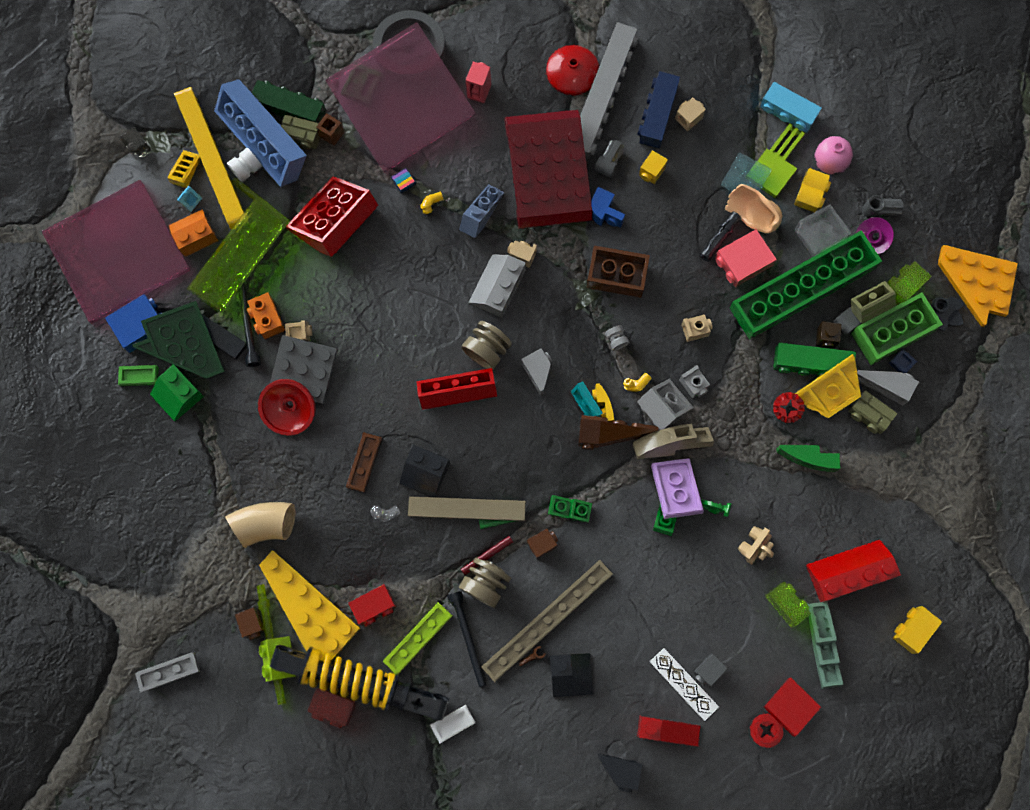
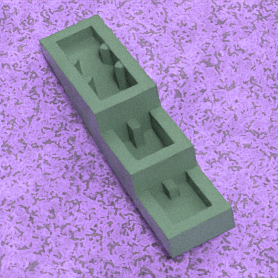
[807,602,843,689]

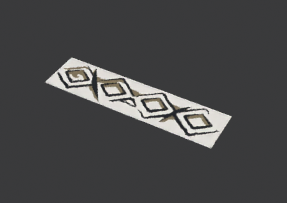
[650,648,719,721]

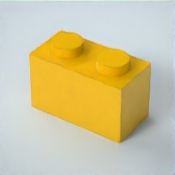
[893,606,942,654]

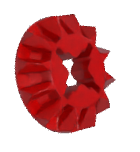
[773,392,805,423]
[750,714,783,748]

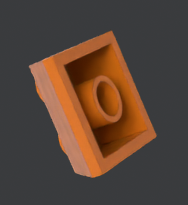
[169,209,218,257]

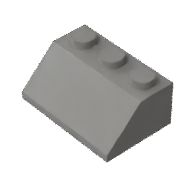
[469,254,526,318]

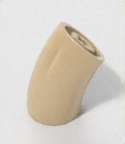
[225,502,296,548]

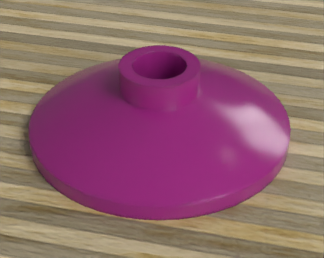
[856,217,894,254]

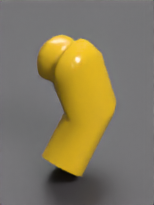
[421,192,444,214]
[623,373,652,391]

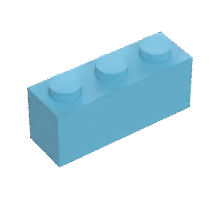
[760,82,822,133]

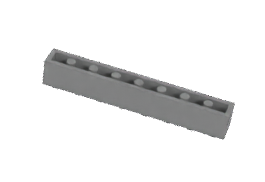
[580,22,639,160]

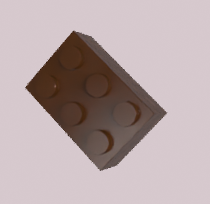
[586,246,650,298]

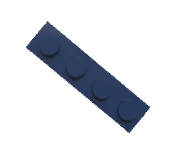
[637,71,680,149]

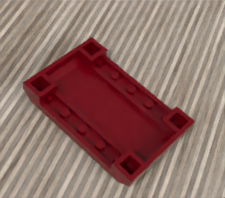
[504,110,592,229]

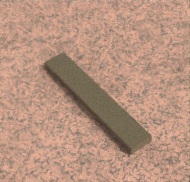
[408,497,526,521]

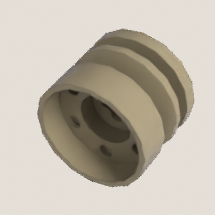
[461,321,512,370]
[458,558,511,609]

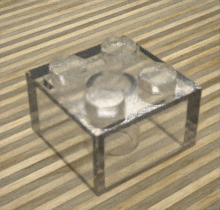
[794,204,852,257]

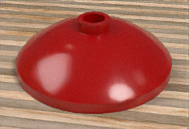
[546,45,599,95]
[258,379,315,435]

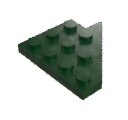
[132,301,224,379]

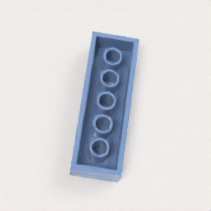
[214,79,307,187]

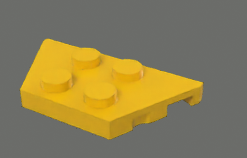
[795,354,861,418]

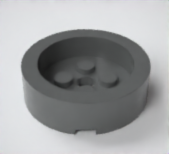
[373,10,446,86]

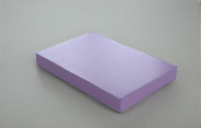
[651,458,704,519]

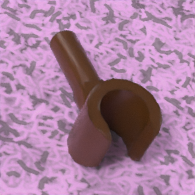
[518,646,546,666]

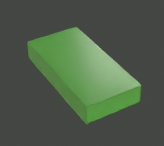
[118,365,159,386]

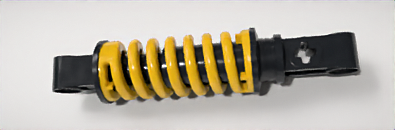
[270,645,449,720]

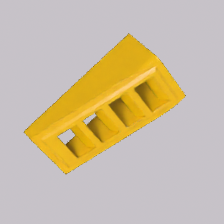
[167,150,200,188]

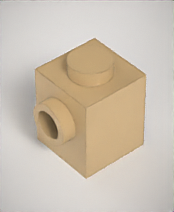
[675,98,706,131]

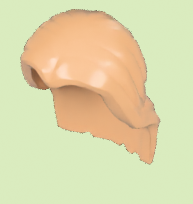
[725,184,783,233]

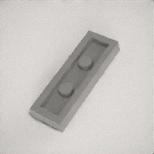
[135,652,201,692]

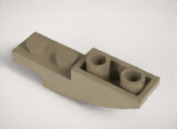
[632,424,714,459]

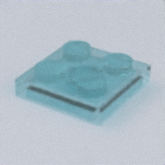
[721,152,772,192]

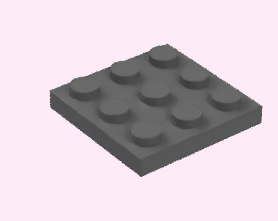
[270,335,338,404]

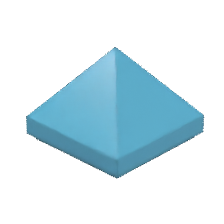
[177,186,202,212]

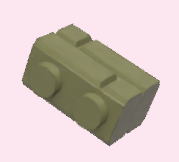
[281,115,320,150]
[851,281,896,324]
[848,390,897,434]

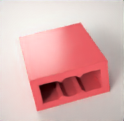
[716,229,777,287]

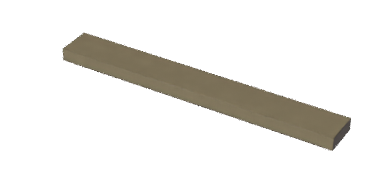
[482,560,613,682]

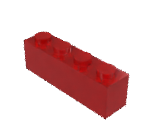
[416,368,497,410]

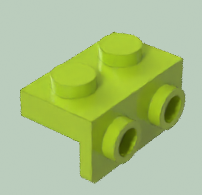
[259,636,295,682]

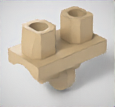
[738,526,774,565]

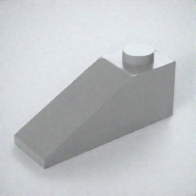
[857,370,919,405]

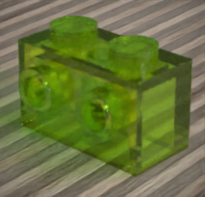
[887,261,932,305]
[765,581,811,627]

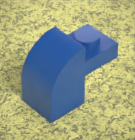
[591,187,625,228]

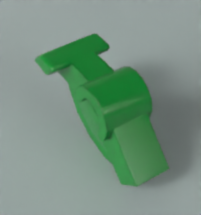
[701,499,732,517]

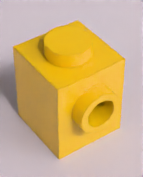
[639,150,668,184]

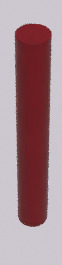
[461,536,513,575]

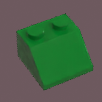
[150,364,204,422]

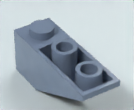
[459,184,504,238]

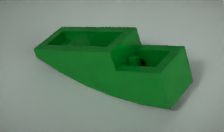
[776,445,840,472]

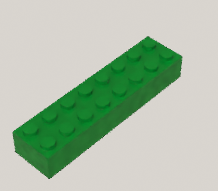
[729,230,882,340]

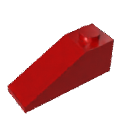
[637,716,700,746]

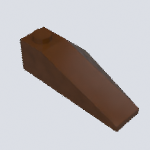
[578,415,658,450]

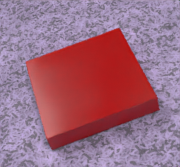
[764,677,821,737]

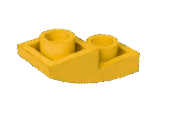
[592,383,614,423]

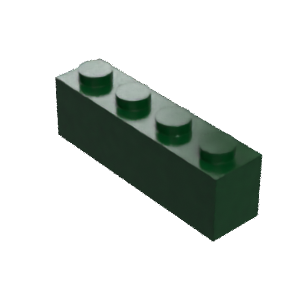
[252,80,327,123]

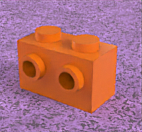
[247,292,285,339]

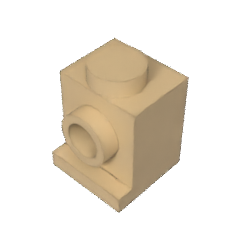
[507,240,537,268]
[681,314,712,342]

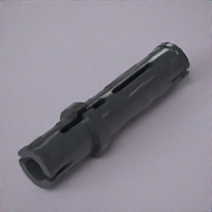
[700,212,742,262]

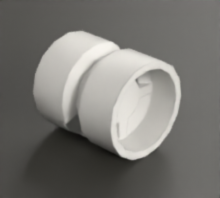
[227,148,262,182]

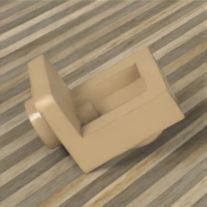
[285,320,313,341]

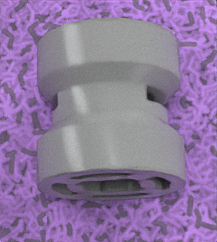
[605,325,630,351]

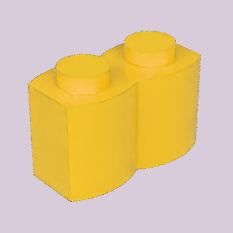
[794,168,831,213]

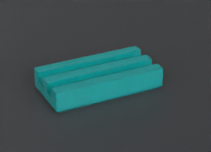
[571,381,603,417]

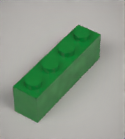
[773,343,856,377]

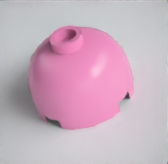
[814,136,853,174]

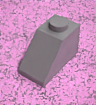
[521,348,552,396]

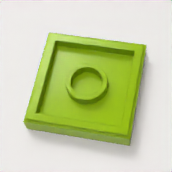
[745,149,797,198]

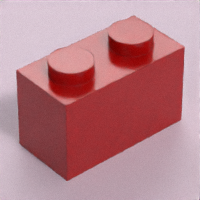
[348,584,397,627]

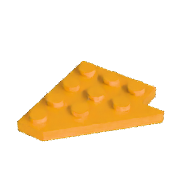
[938,245,1018,327]

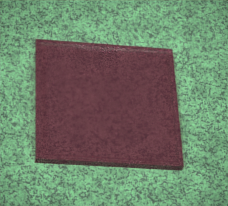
[325,22,476,172]
[42,180,190,324]

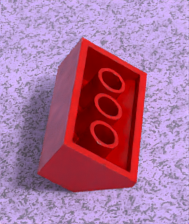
[806,540,901,602]

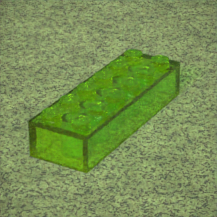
[186,199,288,312]

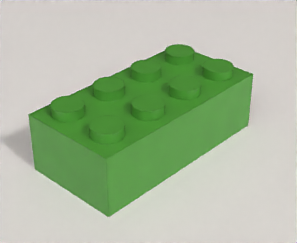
[851,293,943,365]

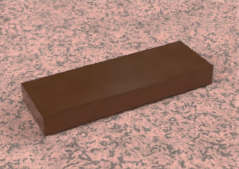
[346,432,382,493]

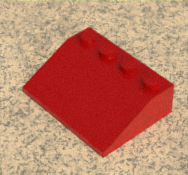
[286,176,378,257]

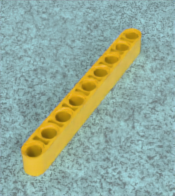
[174,87,249,231]

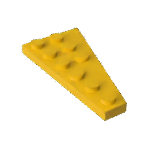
[259,550,360,663]

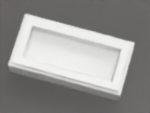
[430,705,476,743]

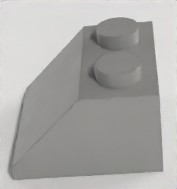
[637,379,694,430]

